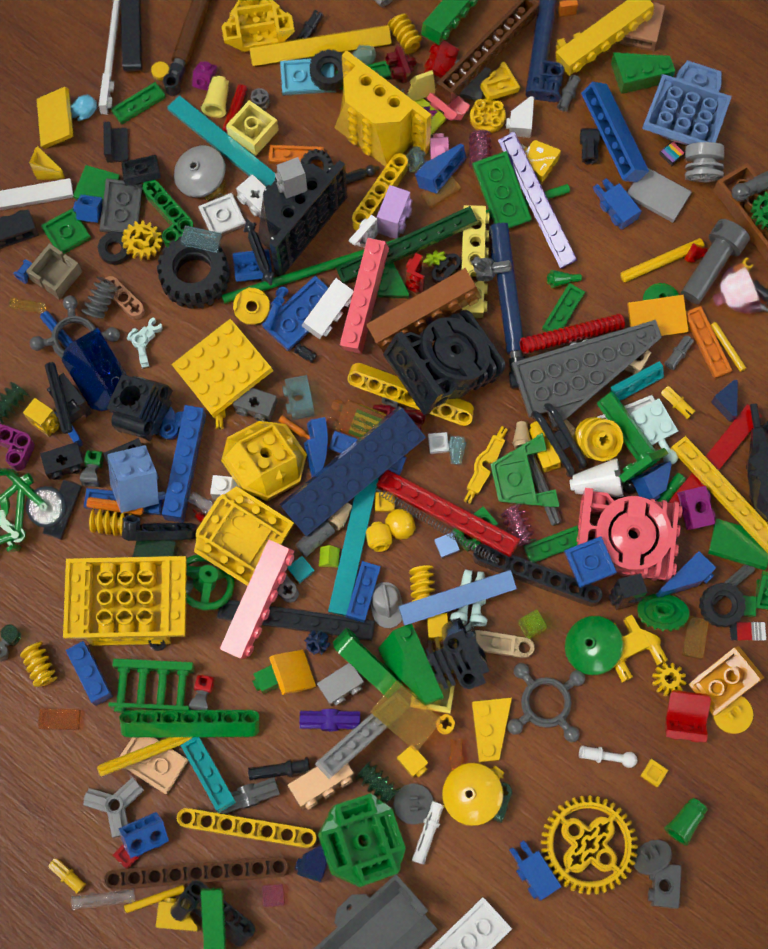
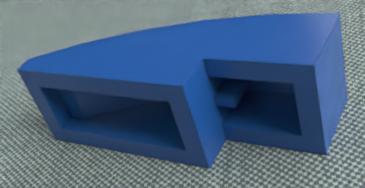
[304,417,328,477]

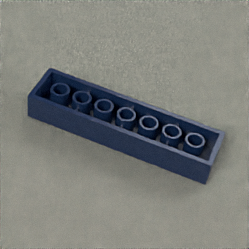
[280,406,426,536]

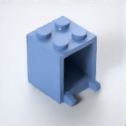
[107,445,166,513]

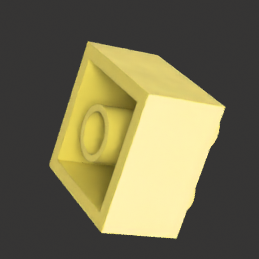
[226,100,279,156]

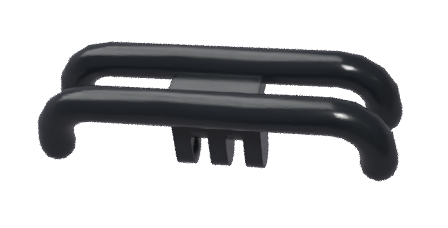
[531,403,587,477]

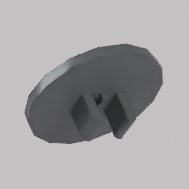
[394,783,434,825]
[633,840,672,875]

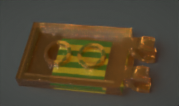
[326,399,387,439]

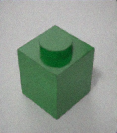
[252,665,279,694]

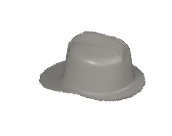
[370,582,403,628]

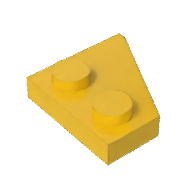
[480,62,520,101]

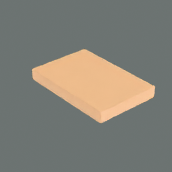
[119,737,189,795]

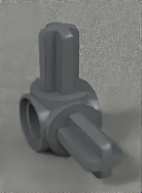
[471,257,512,281]

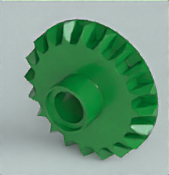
[637,594,690,632]

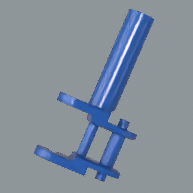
[264,287,289,330]

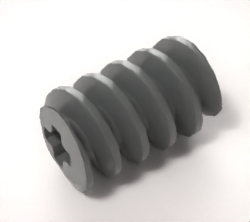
[82,276,117,318]

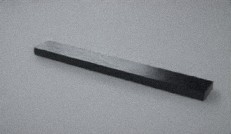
[217,600,375,641]

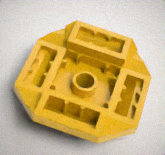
[221,421,307,501]

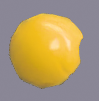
[385,509,416,540]

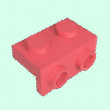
[426,93,470,121]

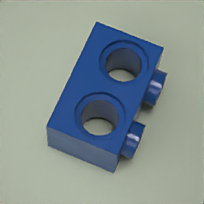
[119,812,169,858]

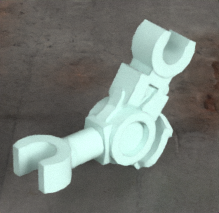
[127,317,163,368]

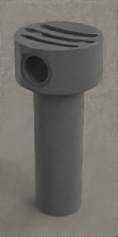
[681,219,750,304]

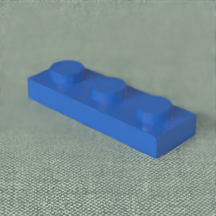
[346,561,381,623]

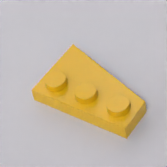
[472,698,512,763]

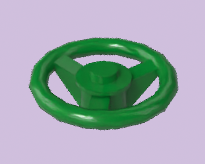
[186,555,235,610]

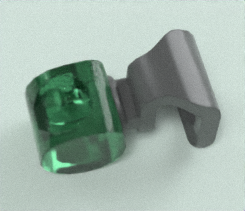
[0,624,21,662]

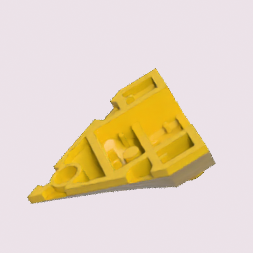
[222,0,295,52]

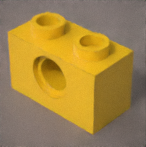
[23,398,60,437]

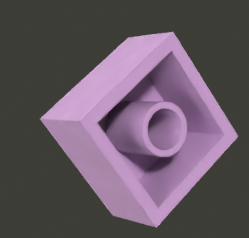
[377,185,412,239]

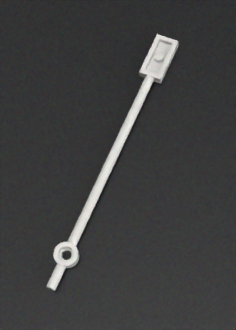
[99,0,121,115]

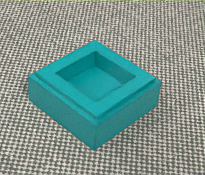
[287,556,315,584]

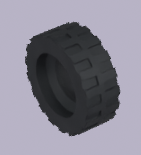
[309,49,343,91]
[699,583,746,627]

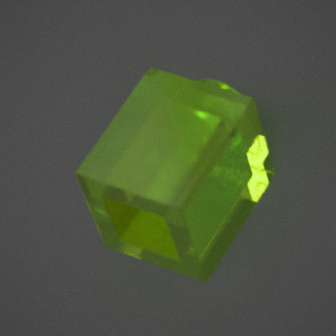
[518,609,547,639]

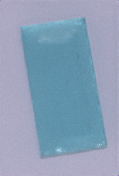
[180,226,222,252]

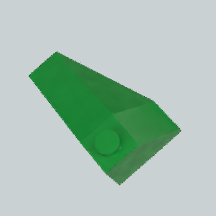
[378,623,444,706]

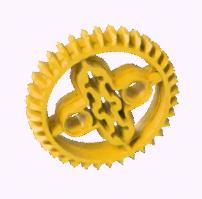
[541,796,638,895]

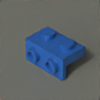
[233,249,272,282]

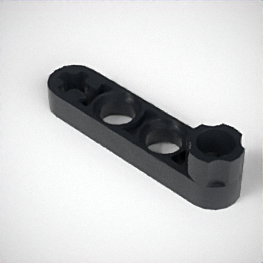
[122,515,198,541]

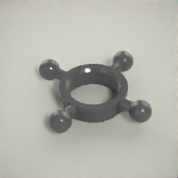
[30,296,120,383]
[507,663,585,742]

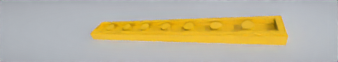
[249,25,391,66]
[671,436,768,553]

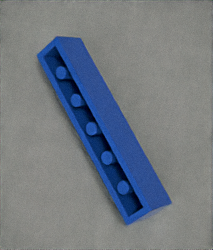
[581,82,649,182]
[162,405,206,523]

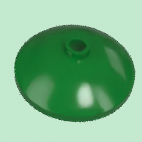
[565,616,624,675]

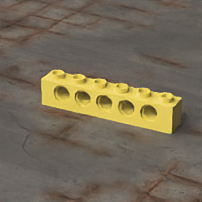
[462,205,489,318]

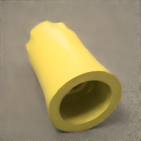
[201,76,229,118]

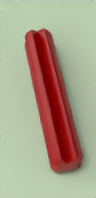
[223,84,247,132]

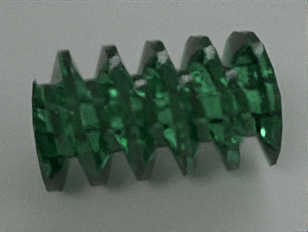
[0,382,30,424]
[356,760,401,804]

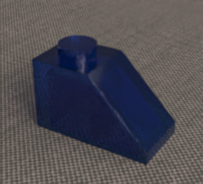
[295,845,328,883]

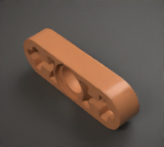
[105,276,145,320]

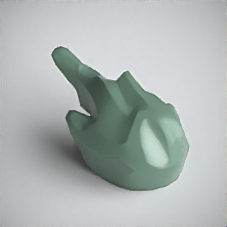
[352,45,376,65]

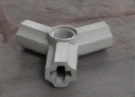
[83,778,144,838]

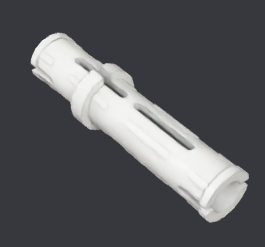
[412,801,444,865]

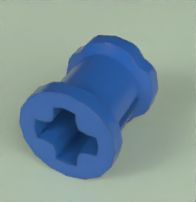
[13,259,32,284]

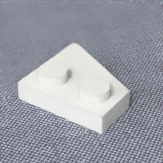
[349,215,378,247]

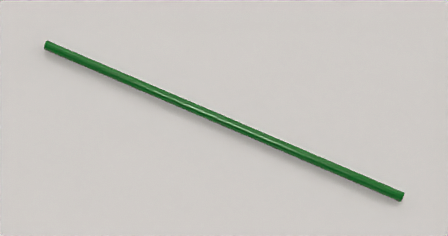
[222,184,570,304]

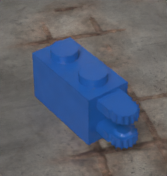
[593,179,641,230]
[509,840,561,901]

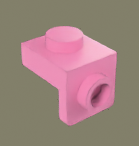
[430,133,449,159]

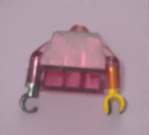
[712,258,768,313]

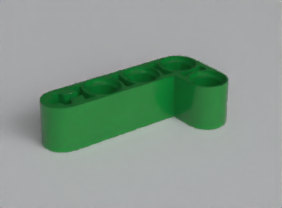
[143,180,195,247]
[333,628,403,699]

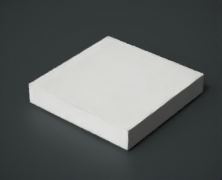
[198,193,246,239]

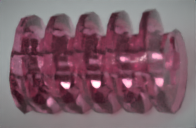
[469,130,492,170]
[501,503,537,547]

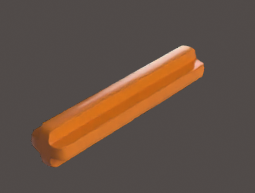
[86,497,144,515]

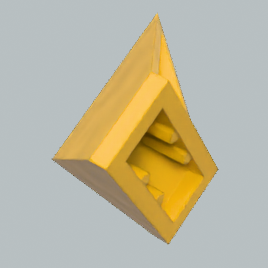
[29,146,65,180]

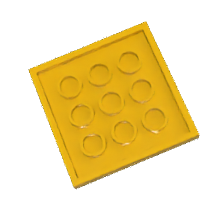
[171,319,273,417]

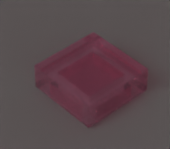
[262,884,284,907]

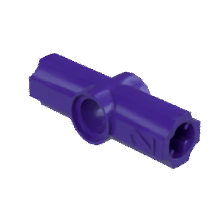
[299,709,360,731]

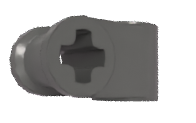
[277,575,299,603]

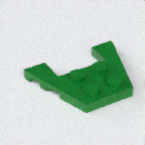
[491,433,560,508]

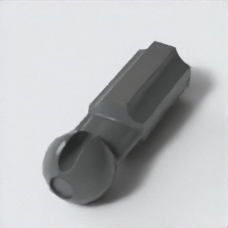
[732,171,768,202]

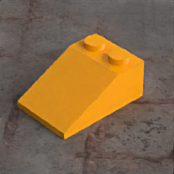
[689,646,765,716]

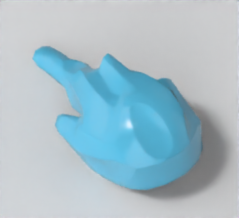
[71,95,97,121]

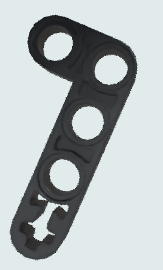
[170,880,255,947]

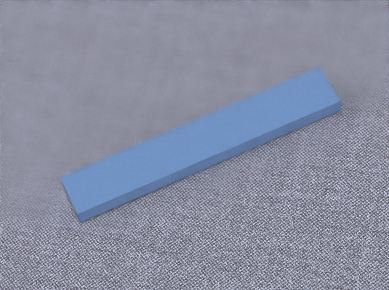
[398,570,517,625]

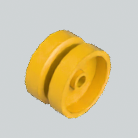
[574,417,623,461]

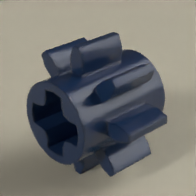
[304,630,330,655]

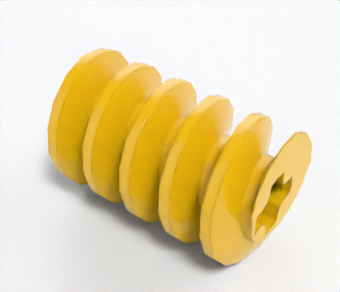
[388,13,422,54]
[89,508,132,536]
[409,565,435,602]
[20,642,58,687]

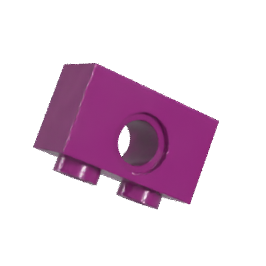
[678,486,715,530]

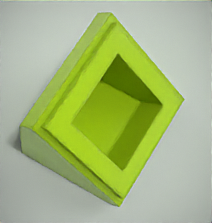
[319,545,340,568]

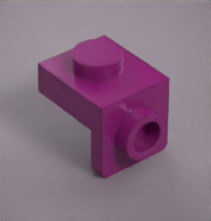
[192,61,217,91]

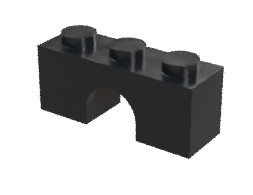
[609,573,647,610]

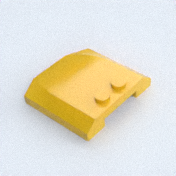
[194,486,294,586]

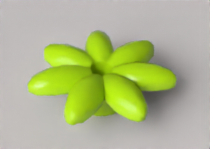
[423,250,446,267]

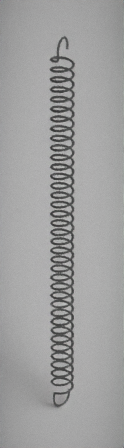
[375,488,499,563]

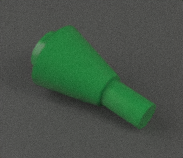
[547,270,582,288]

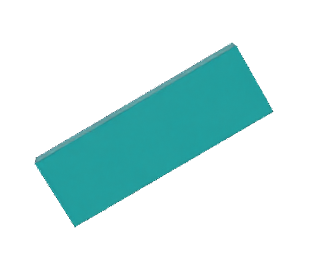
[611,361,664,401]

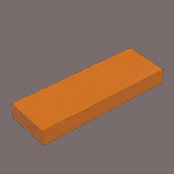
[269,145,324,166]

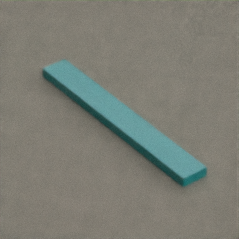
[167,95,276,187]
[328,477,379,616]

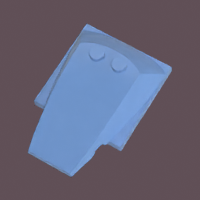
[642,60,732,145]

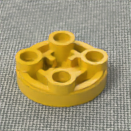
[470,99,506,134]

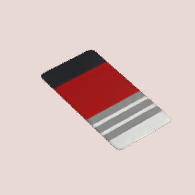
[730,622,766,640]

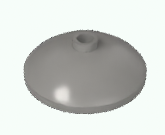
[174,146,225,198]

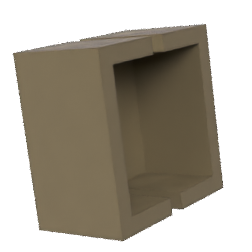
[26,243,82,300]

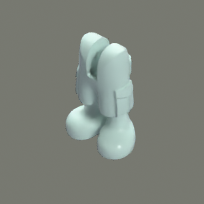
[450,570,487,627]

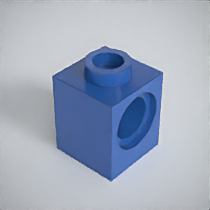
[73,194,103,223]

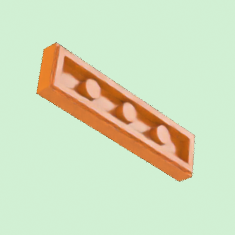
[686,306,733,379]

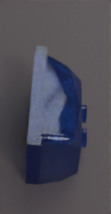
[62,328,128,411]

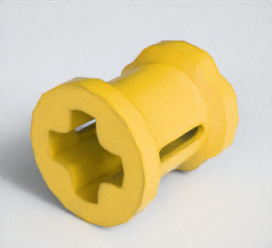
[436,714,455,735]

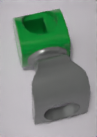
[80,450,104,487]

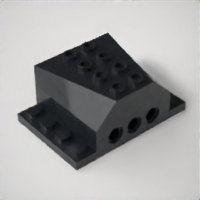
[258,160,347,277]

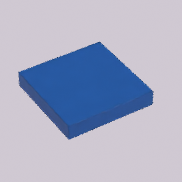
[564,536,617,588]

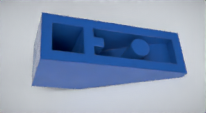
[415,144,467,194]
[656,552,716,598]

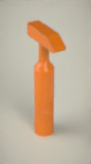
[278,415,310,439]

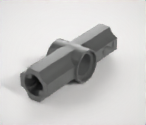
[221,778,280,814]

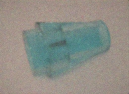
[448,436,467,465]

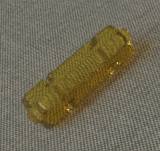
[9,298,46,313]

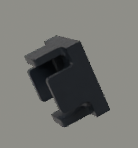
[47,373,92,423]

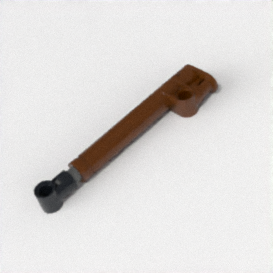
[163,0,211,96]

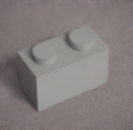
[275,157,307,199]
[317,663,364,706]

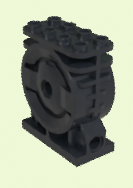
[383,310,505,415]

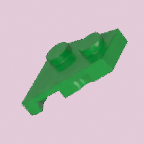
[376,263,409,299]

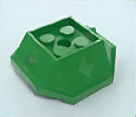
[318,793,406,887]

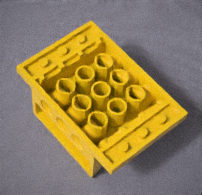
[334,50,431,167]
[63,556,187,646]

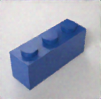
[66,641,113,706]

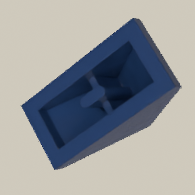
[711,380,738,422]

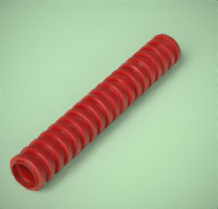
[520,313,625,354]

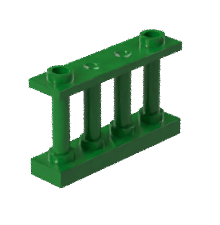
[109,659,195,713]

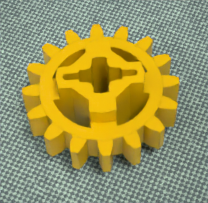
[122,220,162,260]

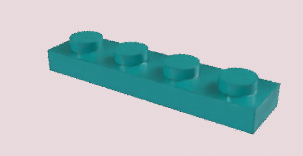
[180,737,236,813]

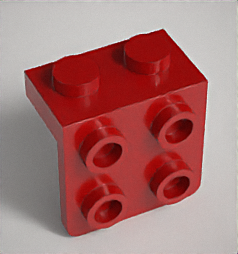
[665,690,711,742]

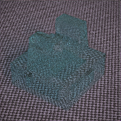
[406,147,427,172]

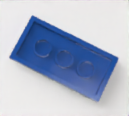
[262,276,328,352]

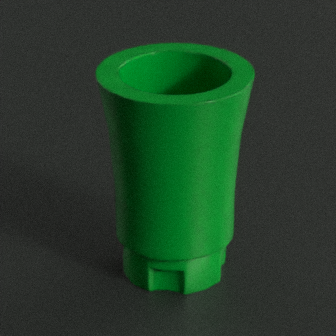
[664,798,708,846]

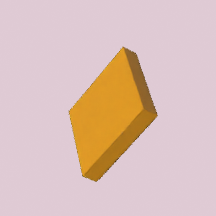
[269,649,316,695]

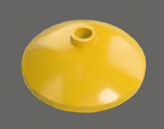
[442,763,503,826]

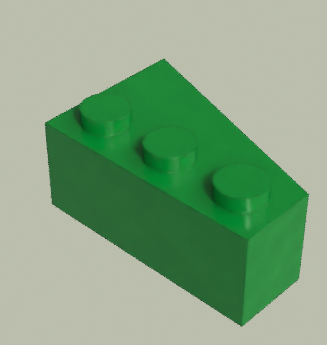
[611,53,675,94]

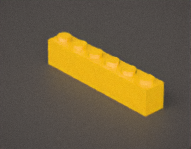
[556,0,654,76]

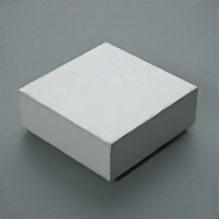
[428,432,449,454]

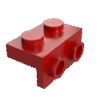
[424,40,459,78]
[406,253,425,293]

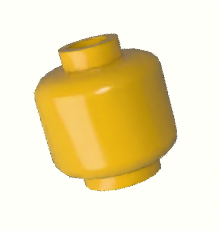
[366,522,392,552]

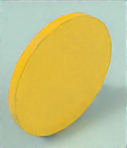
[713,696,753,734]

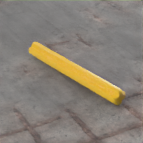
[620,238,705,282]
[97,737,193,776]

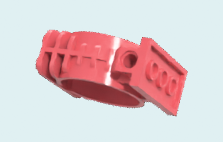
[577,488,682,582]

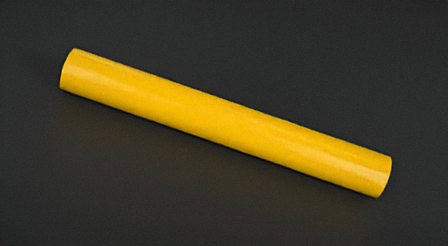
[711,322,746,372]
[124,885,185,913]

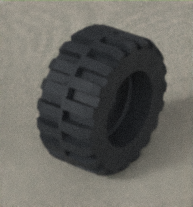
[157,234,230,309]

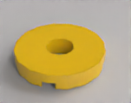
[233,288,270,325]

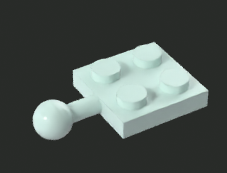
[630,399,678,464]

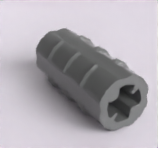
[295,521,335,557]

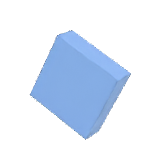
[434,533,460,558]

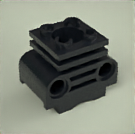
[106,374,173,441]
[426,617,490,689]

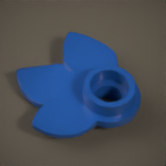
[159,407,184,440]

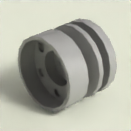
[685,142,724,182]

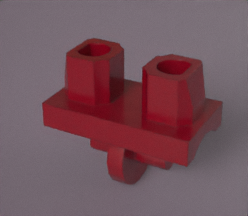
[385,46,417,83]

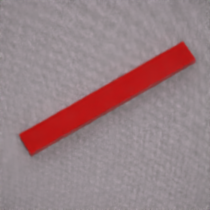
[668,404,763,521]
[376,470,520,557]

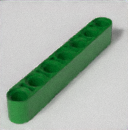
[119,710,260,738]

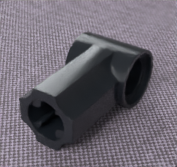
[580,128,600,165]

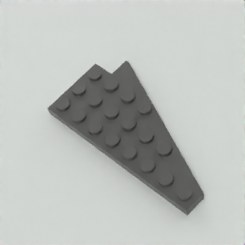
[511,320,662,429]

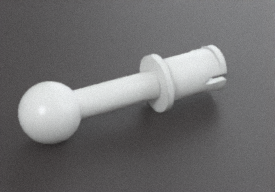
[579,746,637,768]

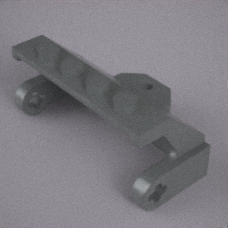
[314,874,437,949]

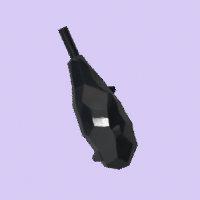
[745,403,768,521]

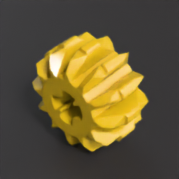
[652,663,686,697]

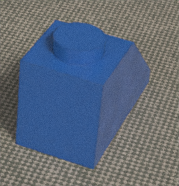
[632,461,672,500]

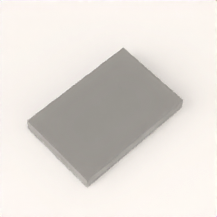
[627,168,692,223]

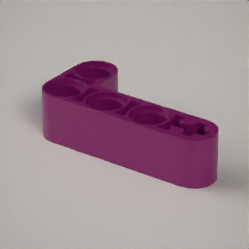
[0,424,35,471]

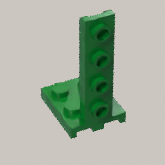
[597,391,669,483]

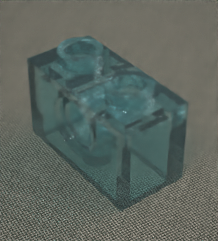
[282,375,315,420]

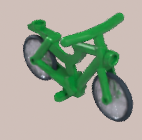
[0,468,66,552]

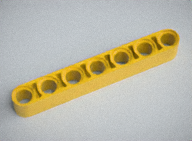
[348,363,474,426]
[177,808,317,849]

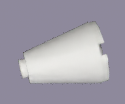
[570,459,623,497]

